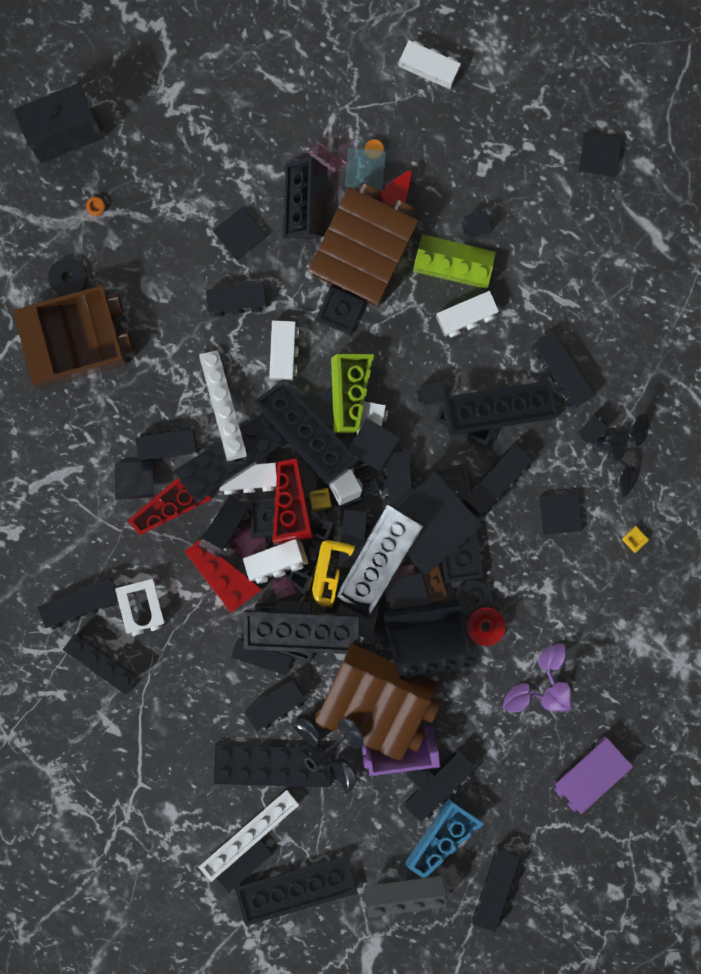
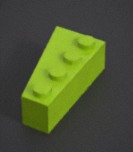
[331,354,374,434]

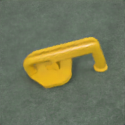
[312,540,356,608]

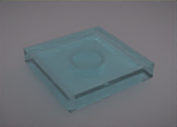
[345,148,386,190]

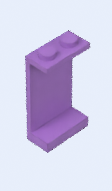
[362,726,440,776]
[553,736,633,814]

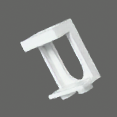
[115,579,166,636]

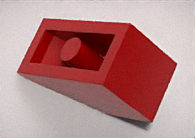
[379,171,412,207]

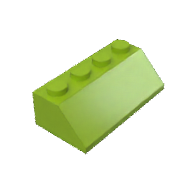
[413,234,496,289]

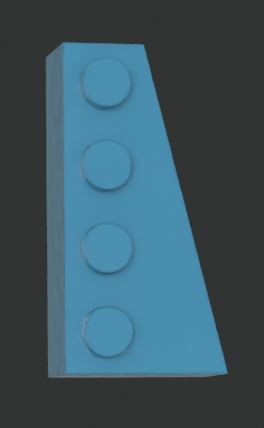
[405,798,484,878]

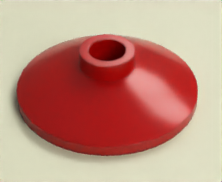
[467,607,505,646]

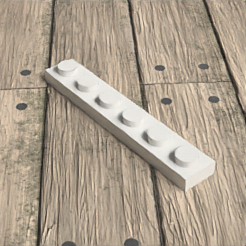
[199,350,246,461]
[199,790,299,882]

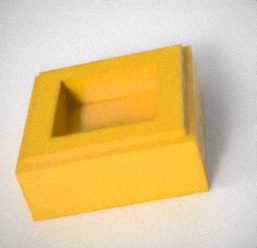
[309,488,332,512]
[622,526,649,553]

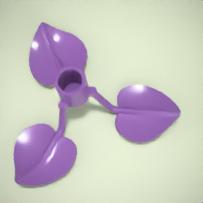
[503,643,572,712]

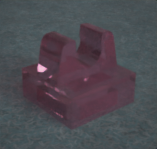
[271,577,296,600]

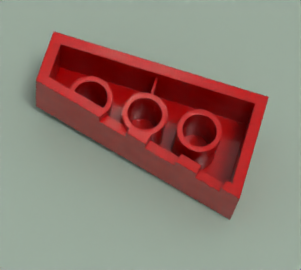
[272,458,313,545]
[127,478,212,535]
[184,540,263,613]

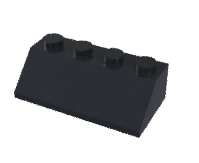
[283,157,328,240]

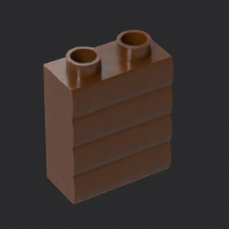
[308,183,418,307]
[13,286,134,388]
[315,643,441,760]

